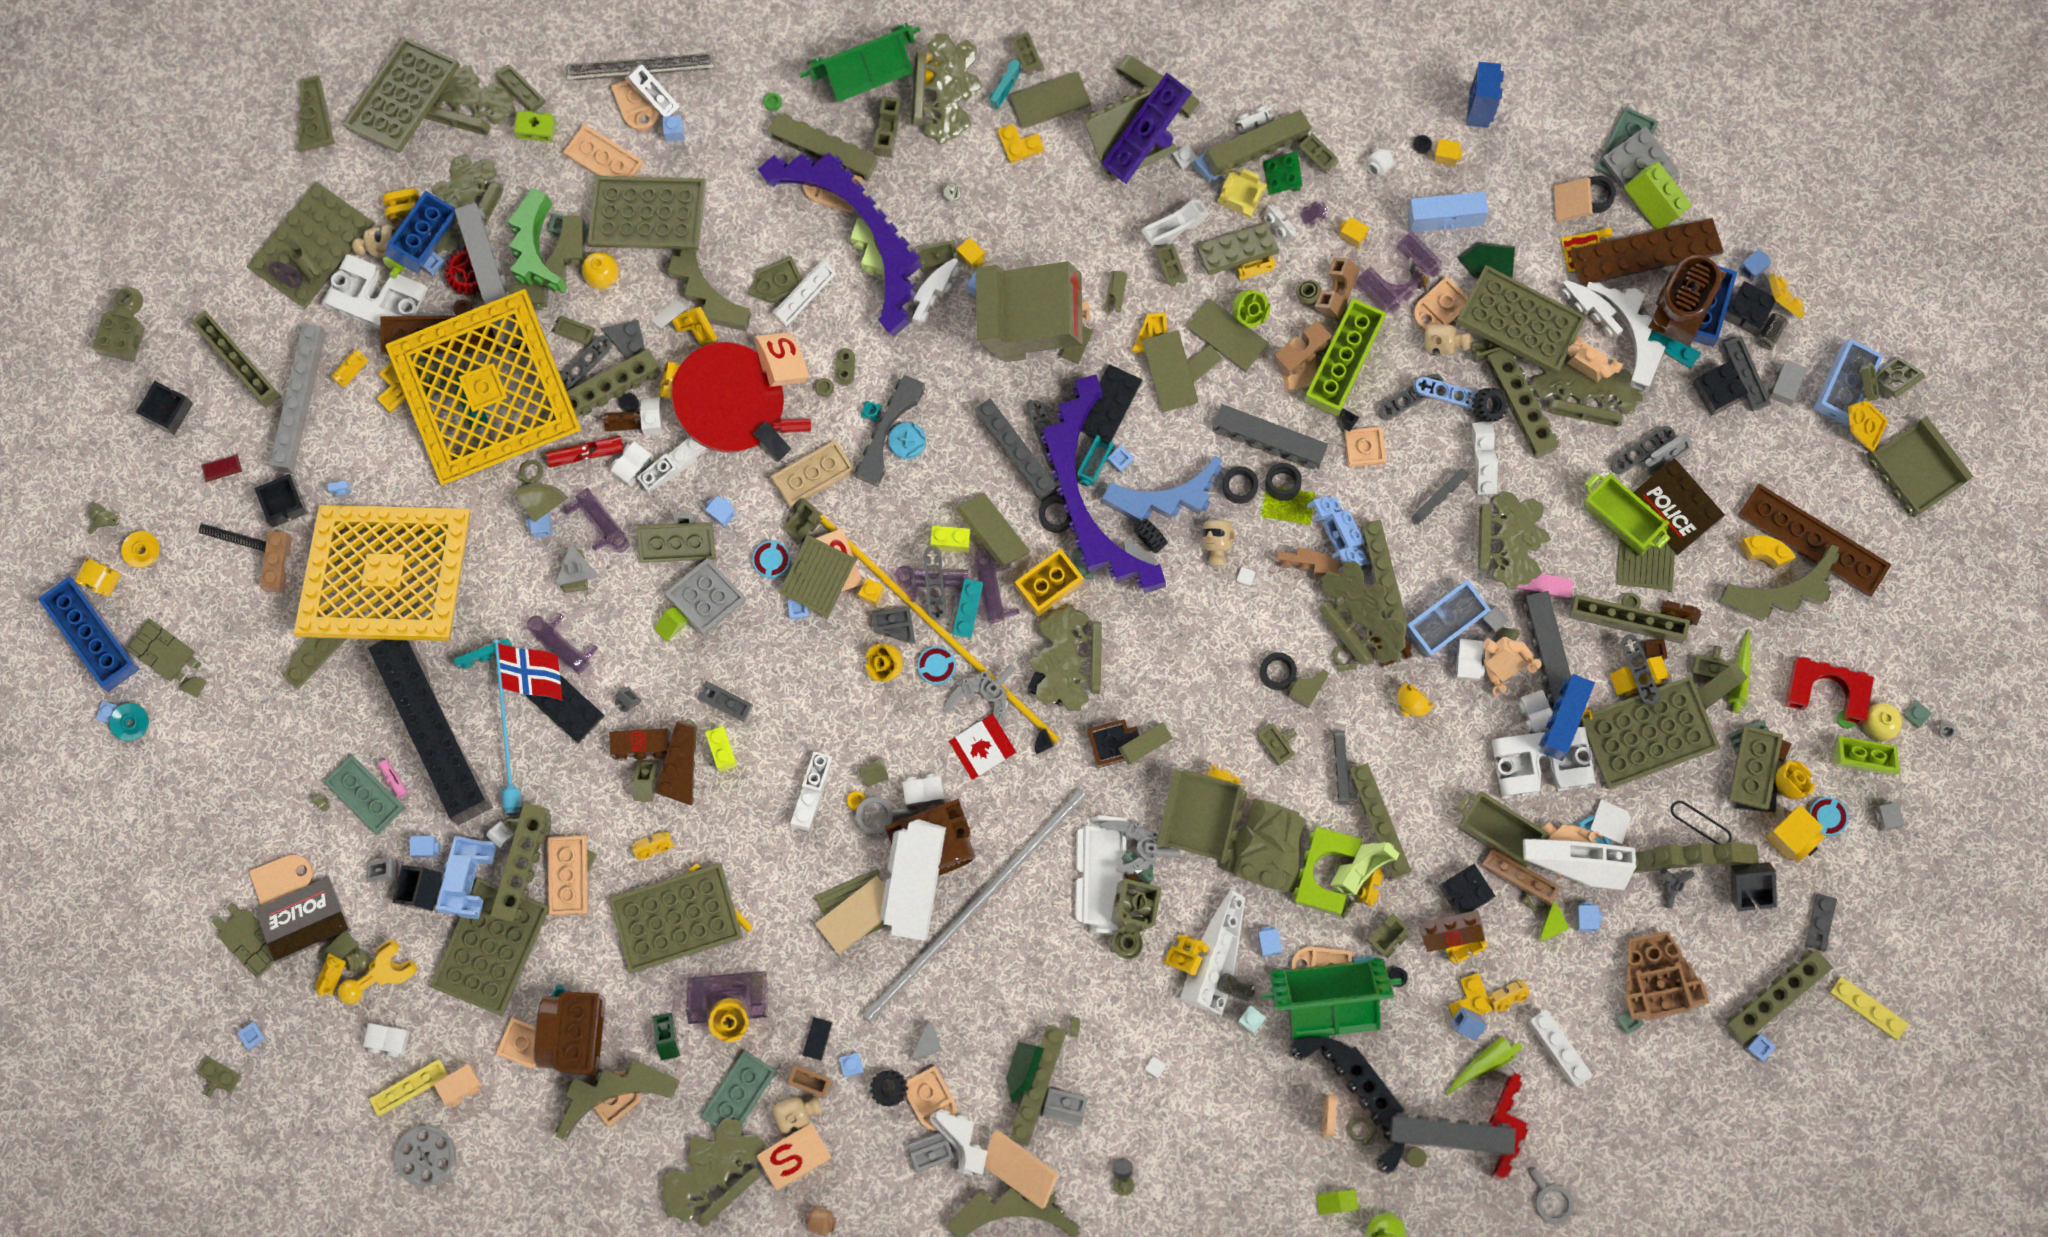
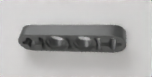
[560,335,612,391]
[1378,374,1443,421]
[1028,400,1055,469]
[1610,426,1675,474]
[1411,468,1469,525]
[923,546,946,620]
[1621,634,1660,706]
[1334,730,1349,805]

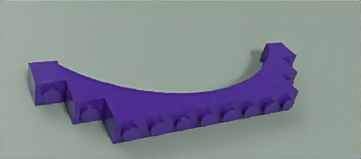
[757,152,922,337]
[1041,374,1166,594]

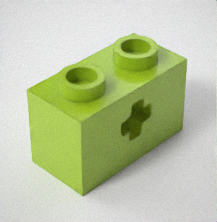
[514,110,557,143]

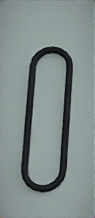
[1671,801,1732,844]

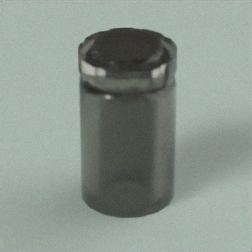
[1756,313,1788,350]
[1217,973,1255,1001]

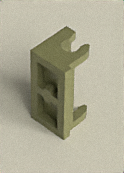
[1011,31,1045,75]
[1299,133,1339,173]
[917,240,959,272]
[1156,243,1189,287]
[1470,339,1504,362]

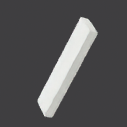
[773,260,836,327]

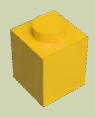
[1434,139,1463,166]
[1339,216,1369,248]
[957,237,986,270]
[858,578,885,607]

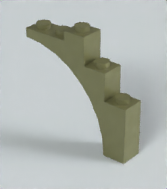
[505,215,585,311]
[666,249,751,332]
[1719,545,1840,621]
[1633,842,1759,874]
[555,1060,680,1141]
[946,1188,1080,1237]

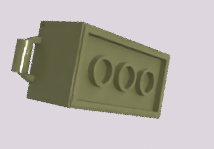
[1456,791,1548,868]

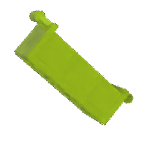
[1584,473,1670,557]

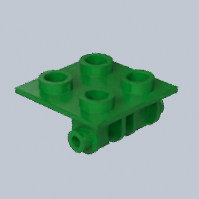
[1263,151,1303,195]

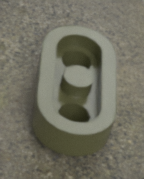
[835,348,856,386]
[1859,362,1879,401]

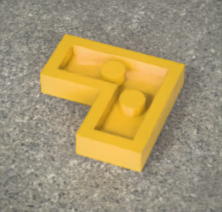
[997,124,1045,164]
[1768,273,1805,319]
[672,307,718,346]
[377,362,407,414]
[1448,973,1493,1018]

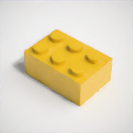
[1015,548,1084,617]

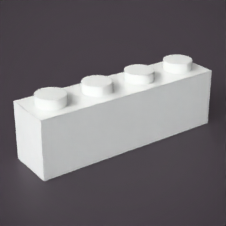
[1527,1009,1593,1089]

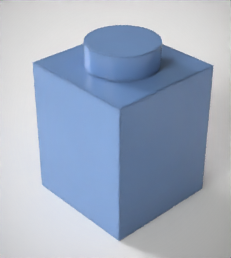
[1739,249,1771,282]
[1451,1006,1487,1041]

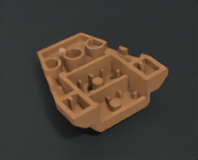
[1626,931,1709,1021]

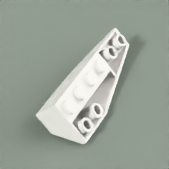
[1523,839,1636,890]
[1180,890,1245,1015]

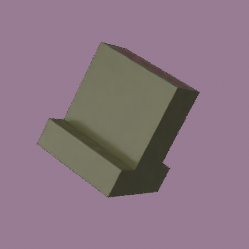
[976,261,1083,362]

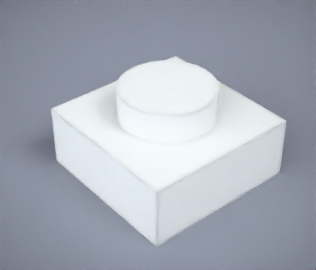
[1172,144,1197,170]
[486,821,514,848]

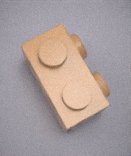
[434,1064,484,1107]

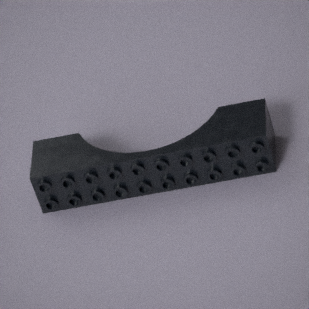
[368,639,493,825]

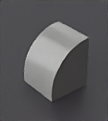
[1479,605,1509,634]

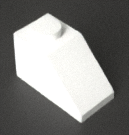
[640,397,663,435]

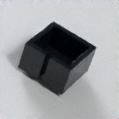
[1724,281,1776,336]
[1692,361,1749,416]
[135,381,193,435]
[254,474,308,528]
[1730,862,1777,912]
[1439,863,1496,914]
[392,865,443,911]

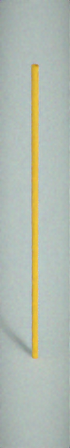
[820,515,1060,744]

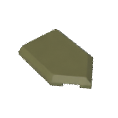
[748,256,803,303]

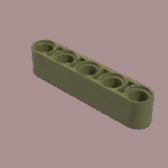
[1115,54,1200,118]

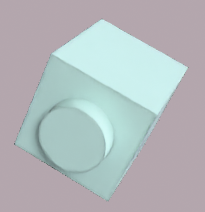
[1238,1006,1266,1035]

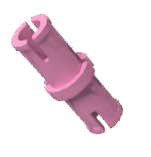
[378,759,408,798]

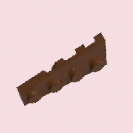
[656,720,696,806]

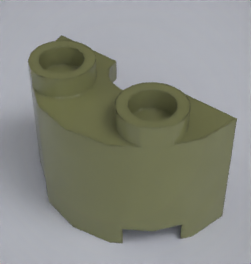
[418,360,447,397]
[784,498,823,542]
[1367,913,1410,958]

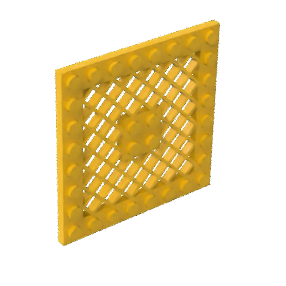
[385,289,582,486]
[294,505,471,641]

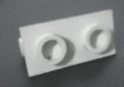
[1234,106,1274,134]
[1262,205,1297,243]

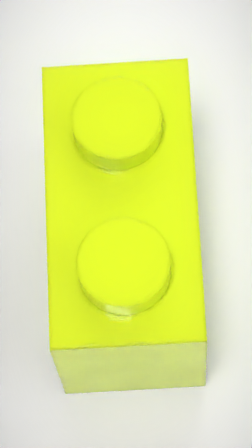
[930,526,971,553]
[705,726,738,772]

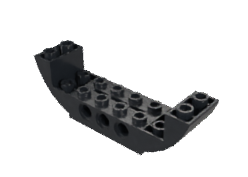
[1290,1037,1405,1175]

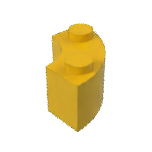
[1739,535,1796,570]
[1609,656,1670,697]

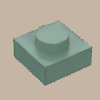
[1903,701,1932,728]
[1616,1010,1644,1035]

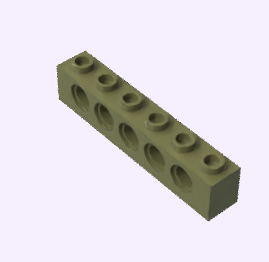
[548,348,661,417]
[1486,348,1559,459]
[490,802,551,924]
[1725,949,1833,1045]

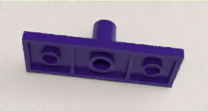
[1101,72,1192,184]

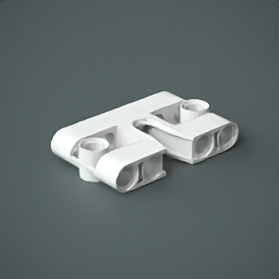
[322,254,428,329]
[1491,727,1596,799]

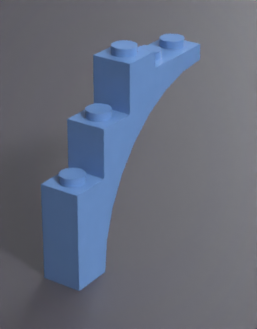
[1102,456,1223,523]

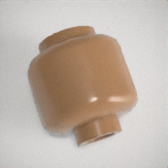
[805,1207,836,1236]

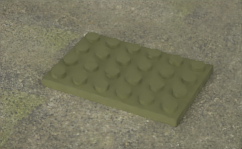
[343,37,461,153]
[588,176,706,250]
[246,182,375,309]
[1455,265,1586,375]
[1581,676,1721,790]
[609,863,743,974]
[430,878,550,1017]

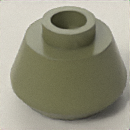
[1296,280,1321,304]

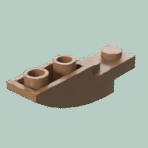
[1276,547,1343,580]

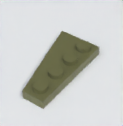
[298,75,335,153]
[283,610,348,689]

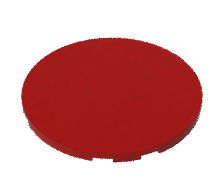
[671,342,784,453]

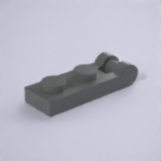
[697,681,753,722]
[1805,894,1837,952]

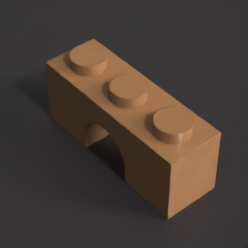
[1315,257,1360,319]
[1273,320,1332,377]
[260,531,292,593]

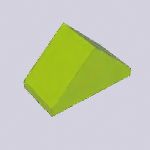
[654,606,689,642]
[1538,902,1570,942]
[1316,1190,1359,1215]

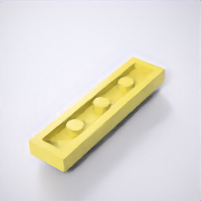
[1829,976,1908,1040]
[369,1059,449,1117]

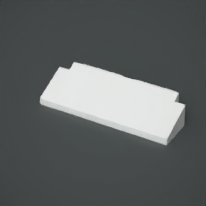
[1075,815,1127,935]
[881,819,946,941]

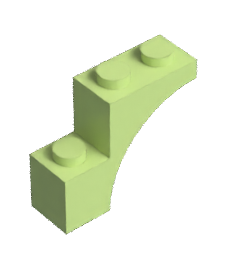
[851,218,885,279]
[1331,842,1400,895]

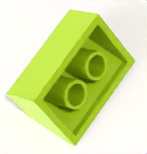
[1623,161,1692,230]
[1833,736,1900,776]

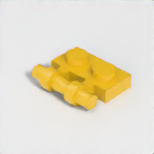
[1163,935,1209,976]

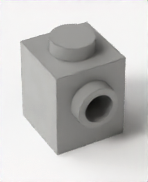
[1874,800,1905,831]

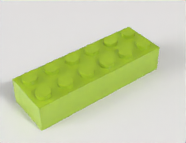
[1304,298,1387,417]

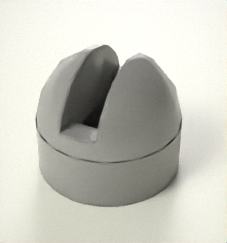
[1939,721,1956,739]

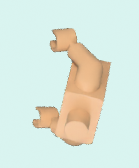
[1568,334,1624,383]
[1482,637,1542,697]
[1542,822,1603,879]

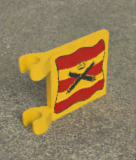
[1561,228,1612,273]

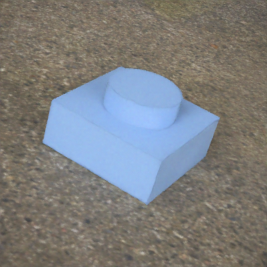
[423,252,445,276]
[1107,445,1134,472]
[328,481,352,497]
[788,599,809,620]
[96,701,119,723]
[237,1022,266,1050]
[1747,1033,1776,1062]
[839,1053,864,1078]

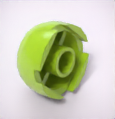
[1232,289,1271,328]
[1365,1212,1406,1237]

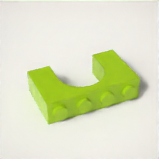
[1293,826,1362,917]

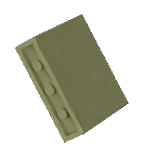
[1082,87,1178,182]
[1867,416,1974,518]
[1156,768,1247,863]

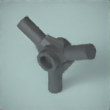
[1660,868,1695,909]

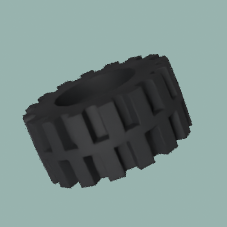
[1472,388,1508,422]
[1133,519,1168,554]
[870,1070,908,1107]

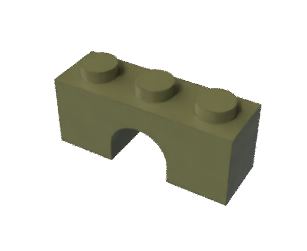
[873,96,902,158]

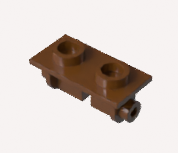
[603,411,642,432]
[1660,600,1702,626]

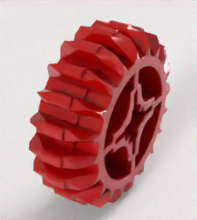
[444,247,481,297]

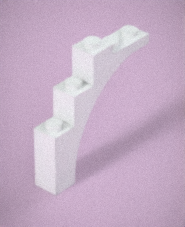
[1587,282,1665,393]

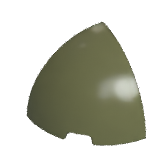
[515,483,569,522]

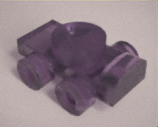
[1300,201,1328,226]

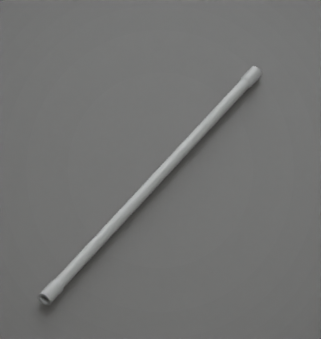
[862,788,1088,1023]

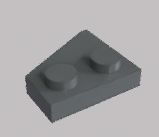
[603,320,645,359]
[872,606,916,644]

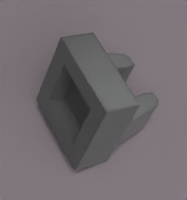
[615,687,641,712]

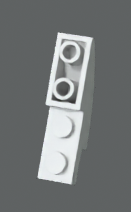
[912,258,960,327]
[1560,281,1623,340]
[637,436,708,492]
[790,752,832,831]

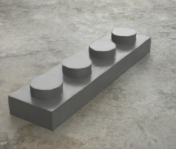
[1723,336,1771,412]

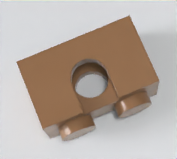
[787,1065,833,1100]

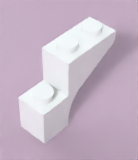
[1141,200,1210,245]
[1472,422,1498,495]
[930,1110,987,1177]

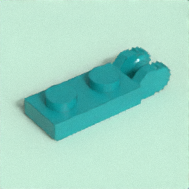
[989,60,1021,110]

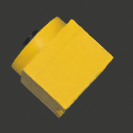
[1765,805,1825,863]

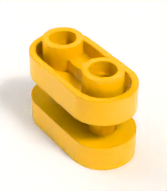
[382,188,420,222]

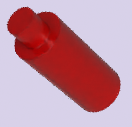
[773,418,811,433]

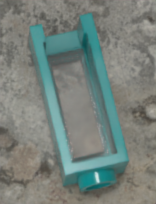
[1077,435,1114,487]

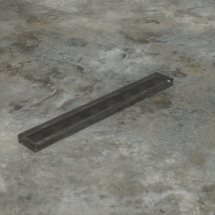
[567,52,714,81]

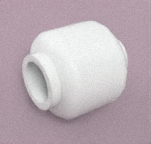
[1366,148,1394,176]

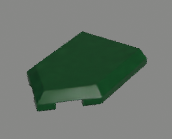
[1457,242,1515,278]
[1006,1042,1044,1103]

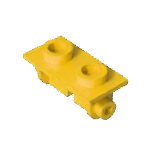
[1236,256,1276,280]
[330,349,369,388]
[632,831,674,860]
[1357,867,1384,907]
[1445,940,1488,964]
[315,954,346,997]
[1488,980,1530,1012]

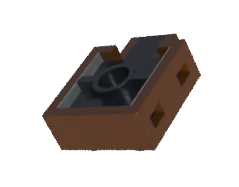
[1087,719,1139,768]

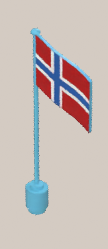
[493,639,563,814]

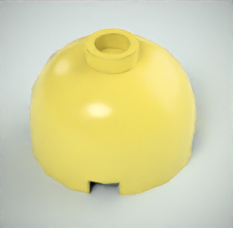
[1862,703,1903,742]

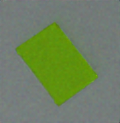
[1261,486,1315,526]

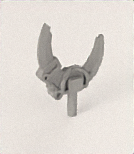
[944,664,1016,723]
[1099,820,1179,874]

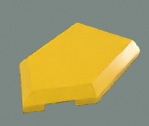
[1848,400,1889,453]

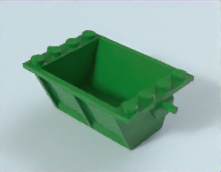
[799,23,921,103]
[1261,958,1402,1040]

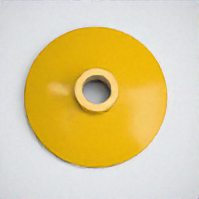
[121,531,160,568]

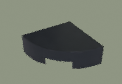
[1339,408,1359,432]
[1035,728,1055,754]

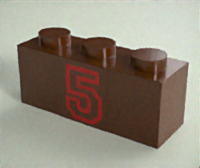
[609,728,670,761]
[1420,910,1485,952]

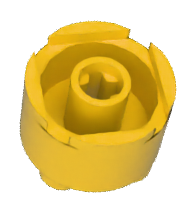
[75,557,122,597]
[709,998,749,1042]

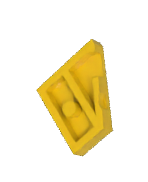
[1133,312,1168,353]

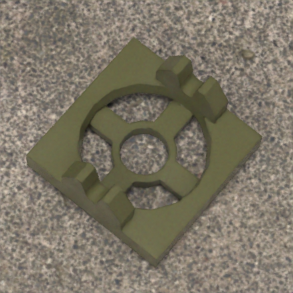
[1876,357,1925,400]

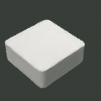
[1237,567,1256,586]
[1145,1057,1166,1078]

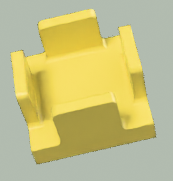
[1217,168,1267,218]

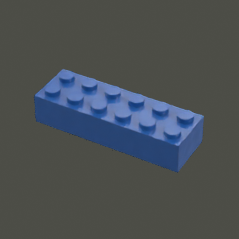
[38,576,140,692]

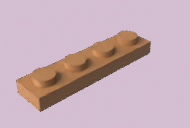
[1482,849,1561,905]

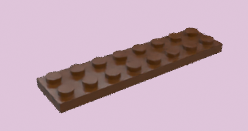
[1570,218,1724,286]
[380,315,530,355]
[1738,483,1892,597]

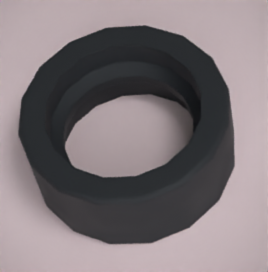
[1590,176,1616,213]
[1265,463,1302,501]
[1222,466,1258,504]
[1039,495,1072,533]
[1260,652,1297,691]

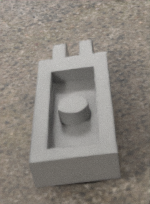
[1645,433,1693,472]

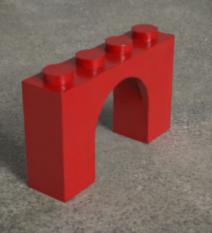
[1784,657,1874,725]

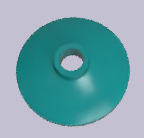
[109,703,149,742]

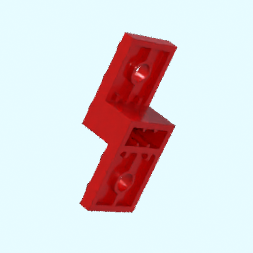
[1489,1072,1529,1180]

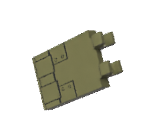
[125,618,202,684]
[211,902,275,979]

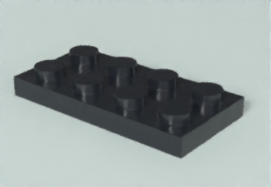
[1081,364,1143,445]
[525,675,605,744]

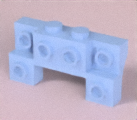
[1307,496,1369,572]
[436,836,497,919]

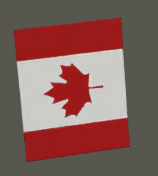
[948,714,1017,780]

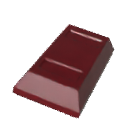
[201,454,242,482]

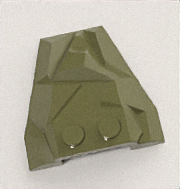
[1219,800,1300,893]

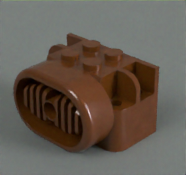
[1648,255,1727,347]
[885,798,976,876]
[534,991,606,1078]

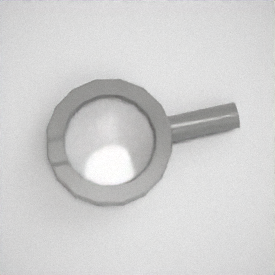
[855,797,913,834]
[1529,1168,1574,1224]

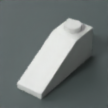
[625,65,679,117]

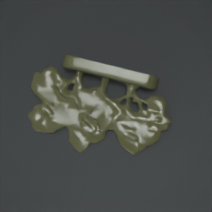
[911,33,982,145]
[424,65,515,136]
[431,155,503,254]
[1531,360,1644,427]
[1477,491,1552,590]
[1319,561,1406,666]
[1029,604,1102,711]
[661,1118,765,1228]

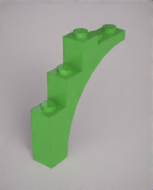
[507,188,568,294]

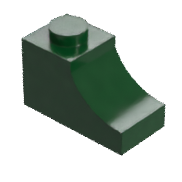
[653,1013,680,1061]

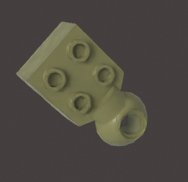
[92,287,145,362]
[1111,878,1161,959]

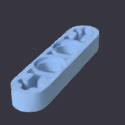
[1413,377,1479,410]

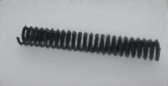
[199,523,266,552]

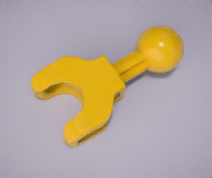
[338,939,418,1005]

